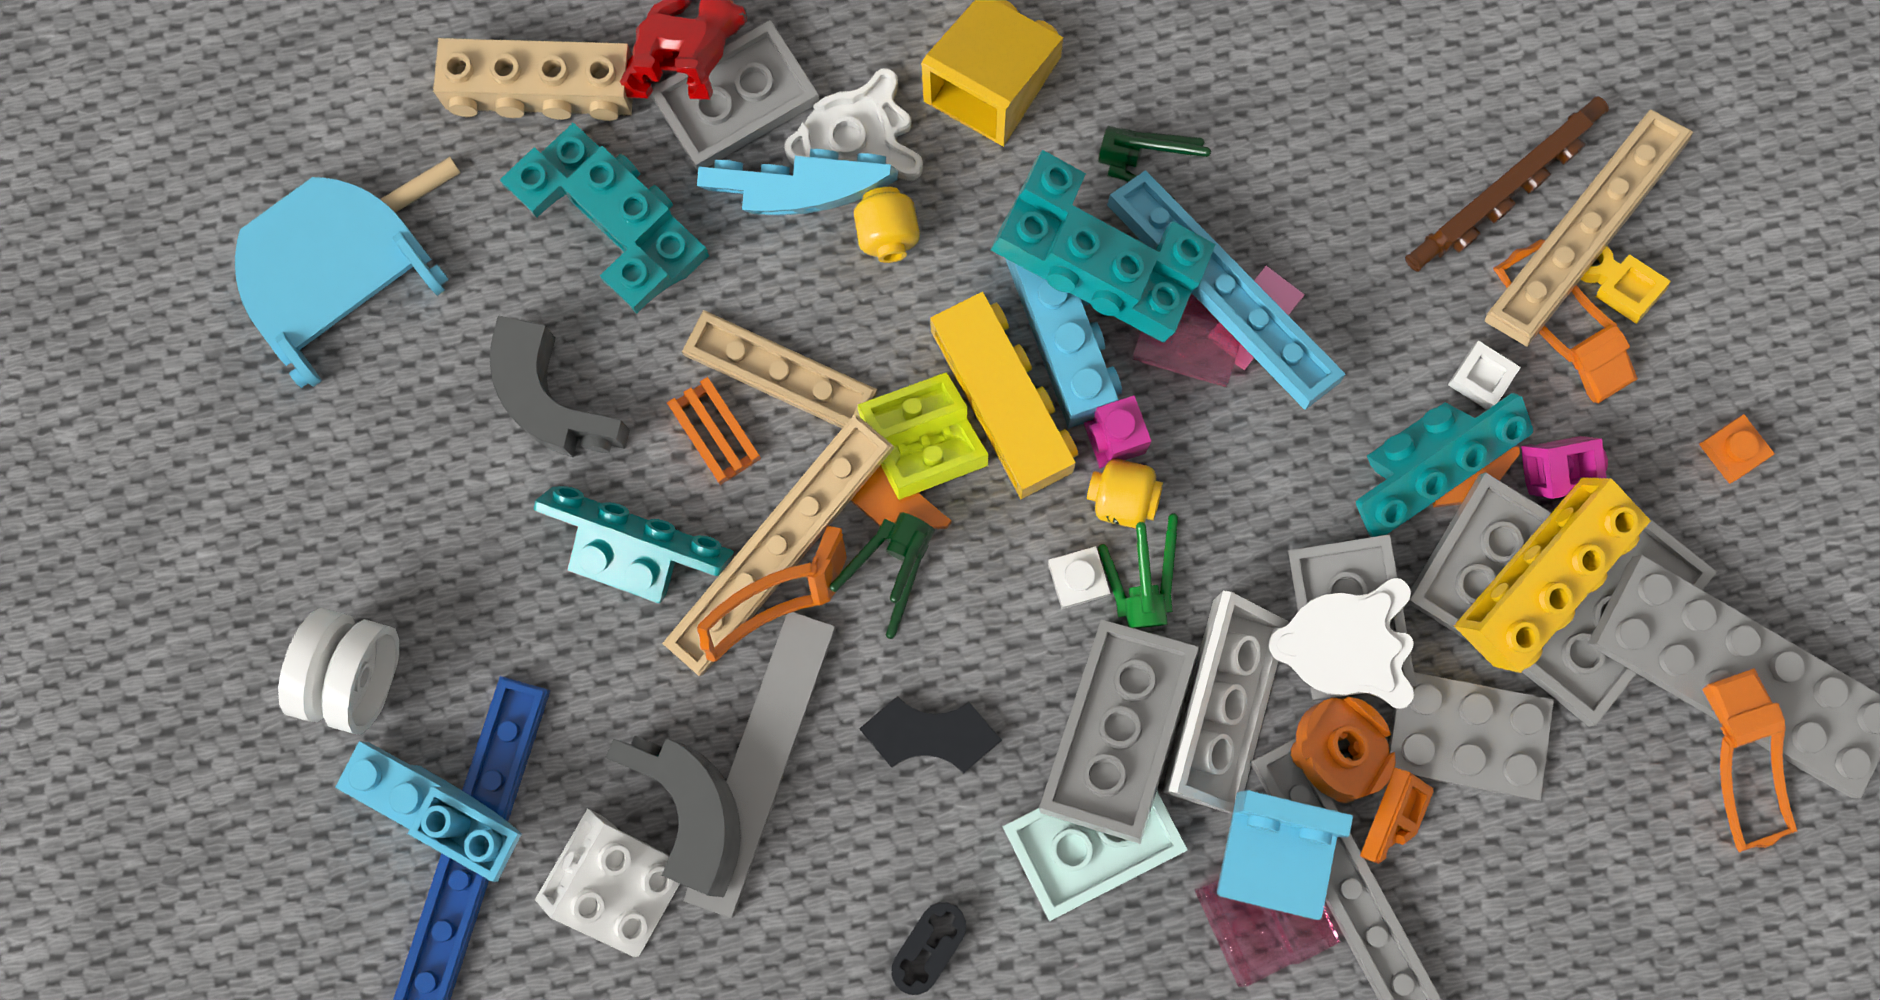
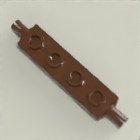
[1405,96,1609,272]

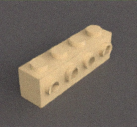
[433,38,633,121]

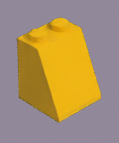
[921,0,1064,147]

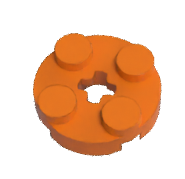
[1291,697,1396,803]

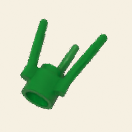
[1098,513,1178,628]

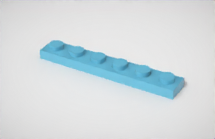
[1107,170,1345,410]

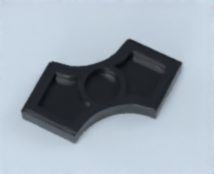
[859,696,1002,774]

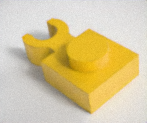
[1581,246,1671,324]

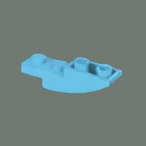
[697,149,898,215]
[335,741,522,882]

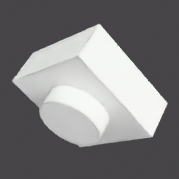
[1448,341,1521,410]
[1048,546,1110,609]

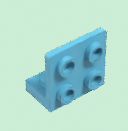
[1217,790,1353,920]

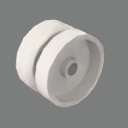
[278,608,399,735]

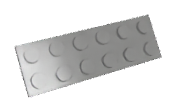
[1588,555,1880,798]

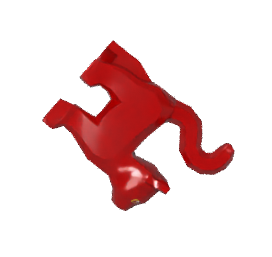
[620,0,747,100]

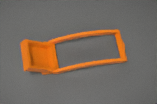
[1493,239,1638,403]
[697,526,847,662]
[1702,668,1797,853]

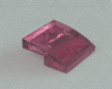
[1132,293,1240,387]
[1195,879,1341,987]

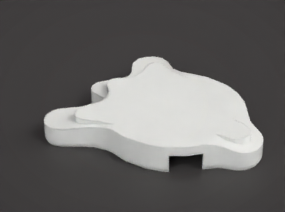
[784,68,923,181]
[1269,578,1414,709]

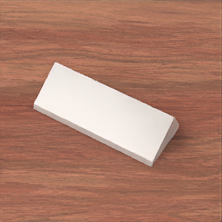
[1161,591,1289,814]

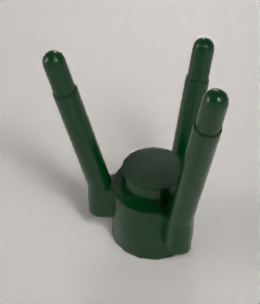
[1098,125,1211,200]
[829,512,935,639]

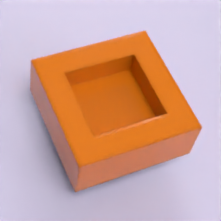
[1699,414,1775,484]

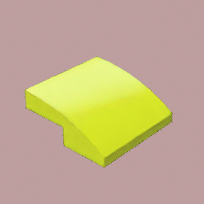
[858,372,988,500]

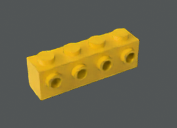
[930,291,1078,499]
[1454,478,1651,673]

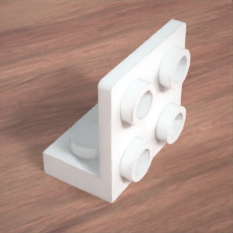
[535,808,680,957]

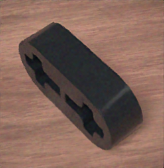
[892,902,966,995]

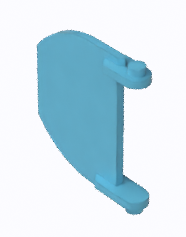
[235,177,449,388]

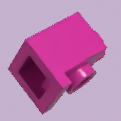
[1083,395,1151,469]
[1521,436,1608,499]

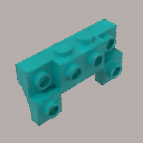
[500,122,709,314]
[990,150,1216,343]

